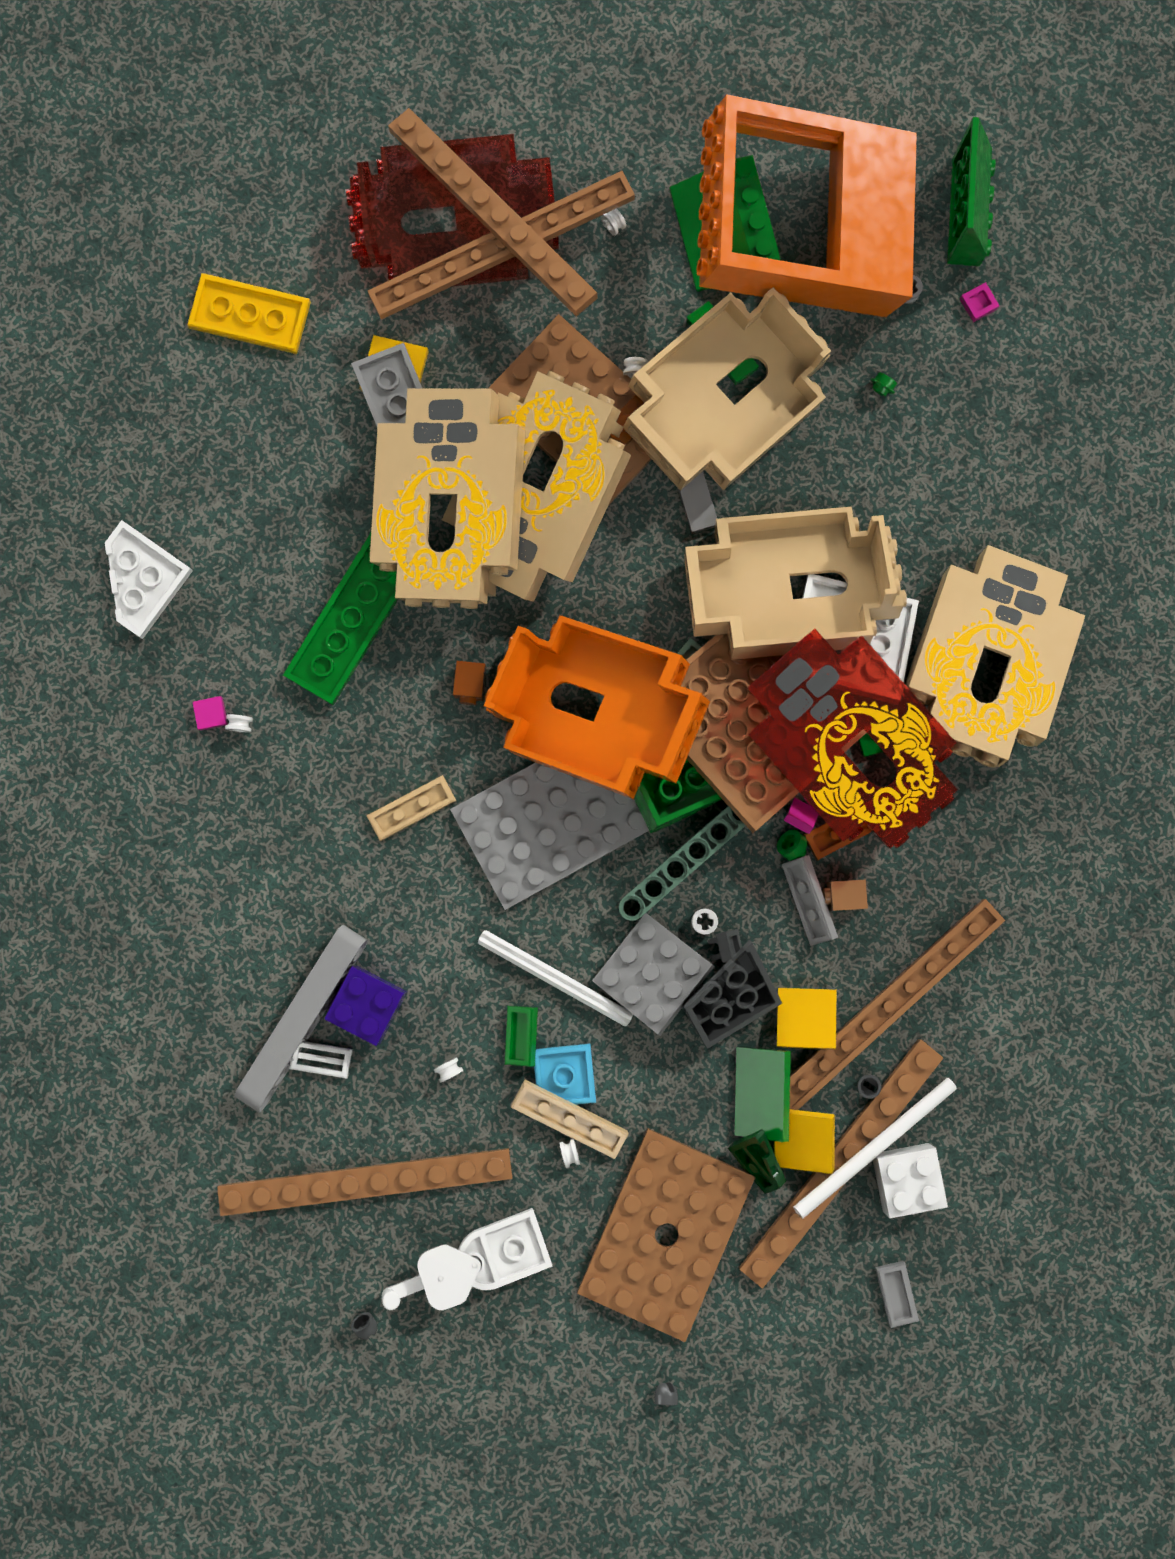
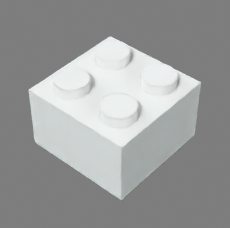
[873,1143,948,1218]

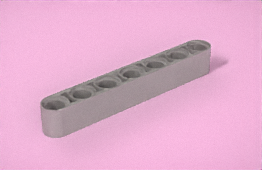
[234,925,368,1113]

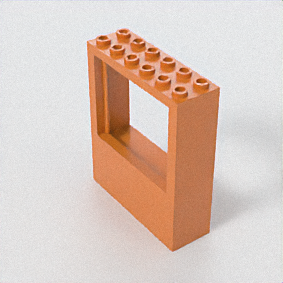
[696,94,917,317]

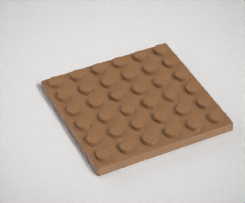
[681,634,877,833]

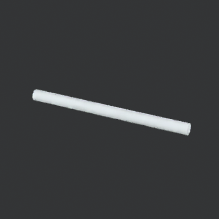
[793,1078,957,1219]

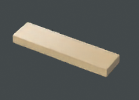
[511,1080,628,1159]

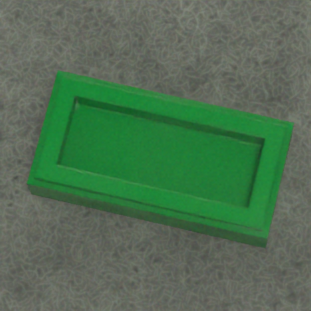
[505,1006,538,1067]

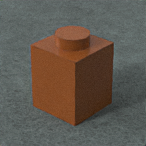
[453,661,487,705]

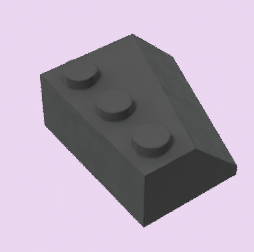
[683,940,782,1049]

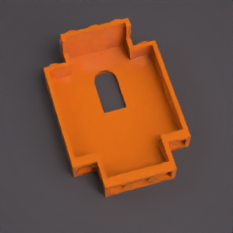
[484,615,710,800]

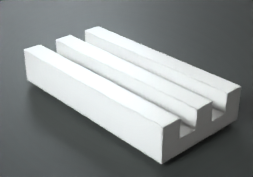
[289,1041,353,1079]

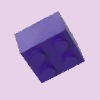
[324,965,407,1046]

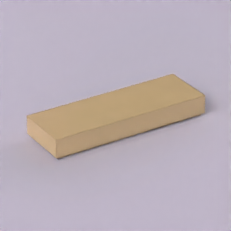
[367,775,456,841]

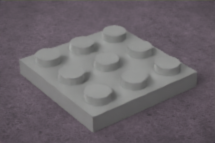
[592,913,714,1036]

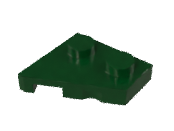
[727,1129,786,1194]

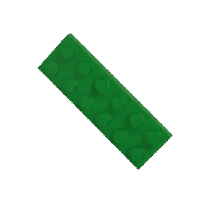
[283,533,398,705]

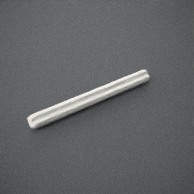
[478,931,633,1026]

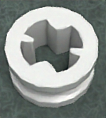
[600,208,626,236]
[623,357,648,379]
[225,714,253,733]
[691,909,718,935]
[434,1057,463,1083]
[560,1139,580,1168]

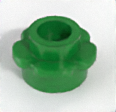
[871,372,897,397]

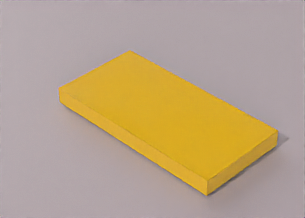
[187,273,311,354]

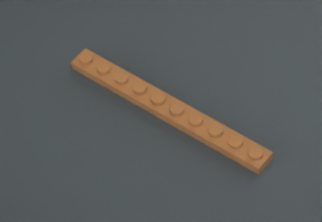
[388,108,598,317]
[368,171,635,320]
[790,899,1005,1110]
[739,1039,943,1289]
[217,1148,513,1216]

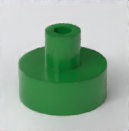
[777,830,807,860]

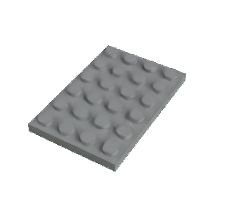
[450,763,649,910]

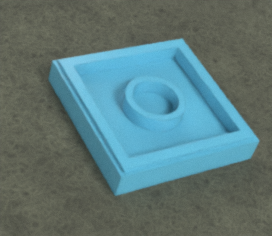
[534,1043,596,1105]

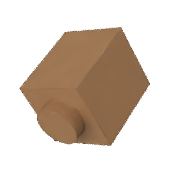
[822,880,868,911]

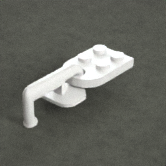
[382,1208,552,1310]

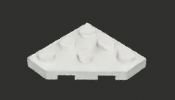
[105,520,193,639]

